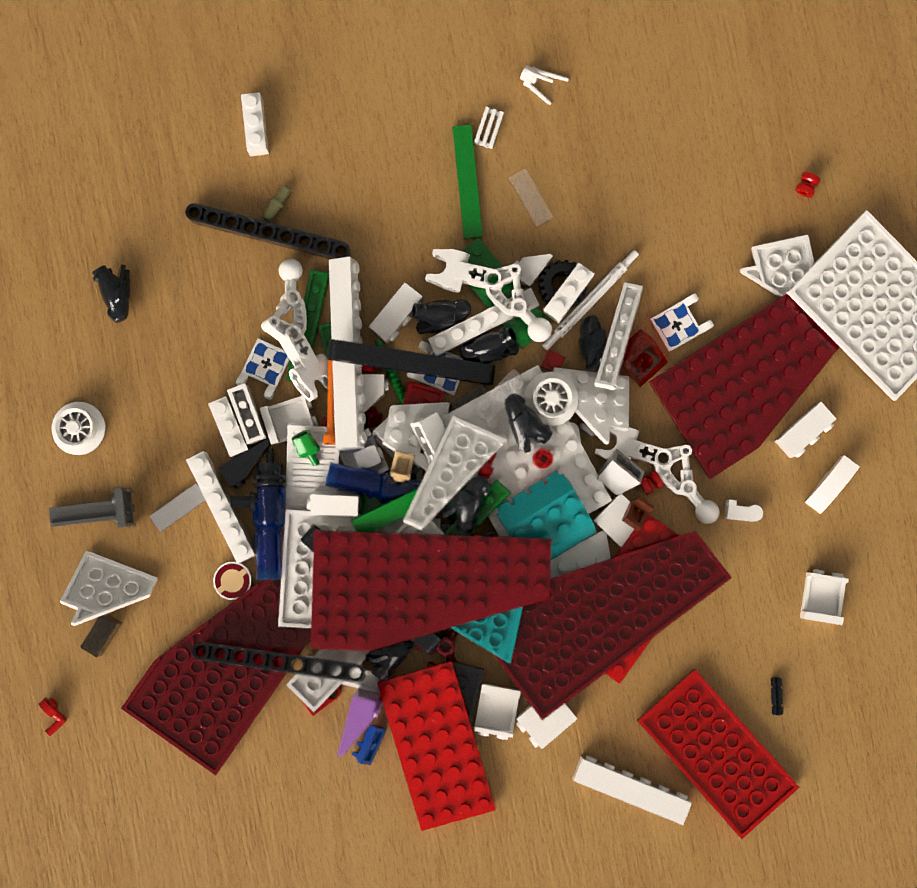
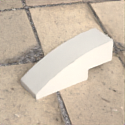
[805,455,860,514]

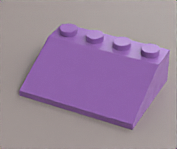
[338,688,383,757]

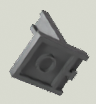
[49,487,136,528]

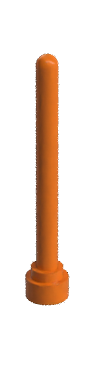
[323,360,336,445]

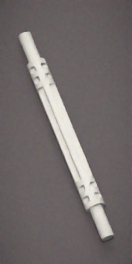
[542,250,639,351]

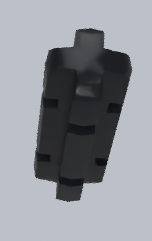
[771,677,783,716]

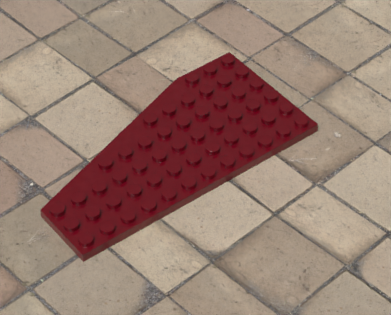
[649,294,840,479]
[310,530,551,651]
[494,531,732,720]
[121,566,311,776]

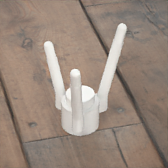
[520,65,569,105]

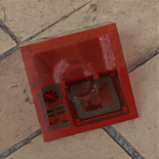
[621,329,668,387]

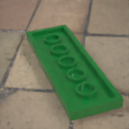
[463,238,551,349]

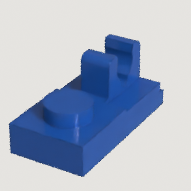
[352,725,387,765]

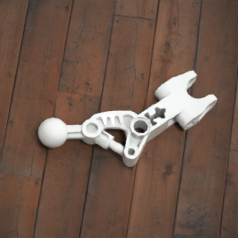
[425,249,552,342]
[261,258,328,402]
[594,427,720,524]

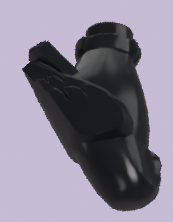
[92,264,130,323]
[412,299,471,335]
[579,315,608,371]
[459,327,519,363]
[505,393,553,453]
[442,475,490,533]
[365,639,415,681]

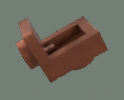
[622,496,654,531]

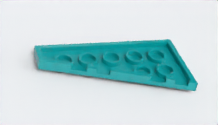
[451,607,523,664]

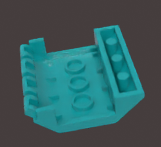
[497,471,597,560]

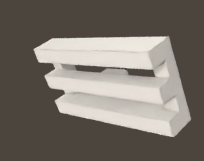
[474,107,504,149]

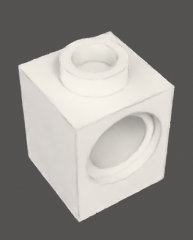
[353,444,384,472]

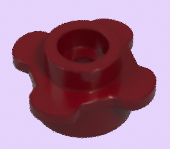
[365,407,383,428]

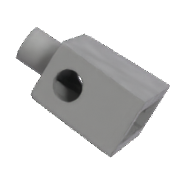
[597,449,644,495]

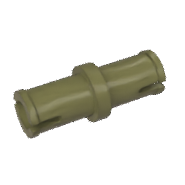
[261,185,292,223]

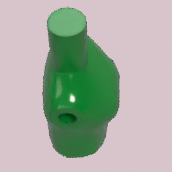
[291,430,320,466]

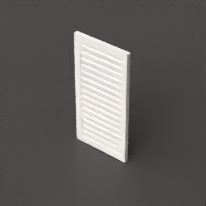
[285,424,339,512]

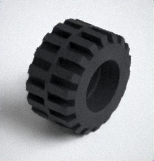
[539,260,587,309]

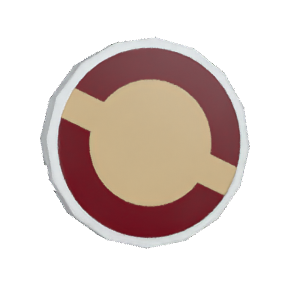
[213,562,252,600]

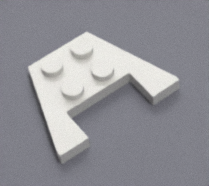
[382,402,450,471]

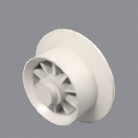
[524,372,578,426]
[52,402,105,455]

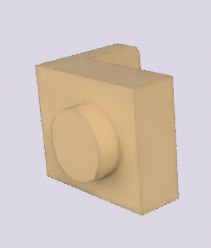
[390,450,415,482]

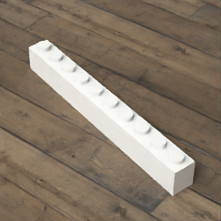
[329,257,367,451]

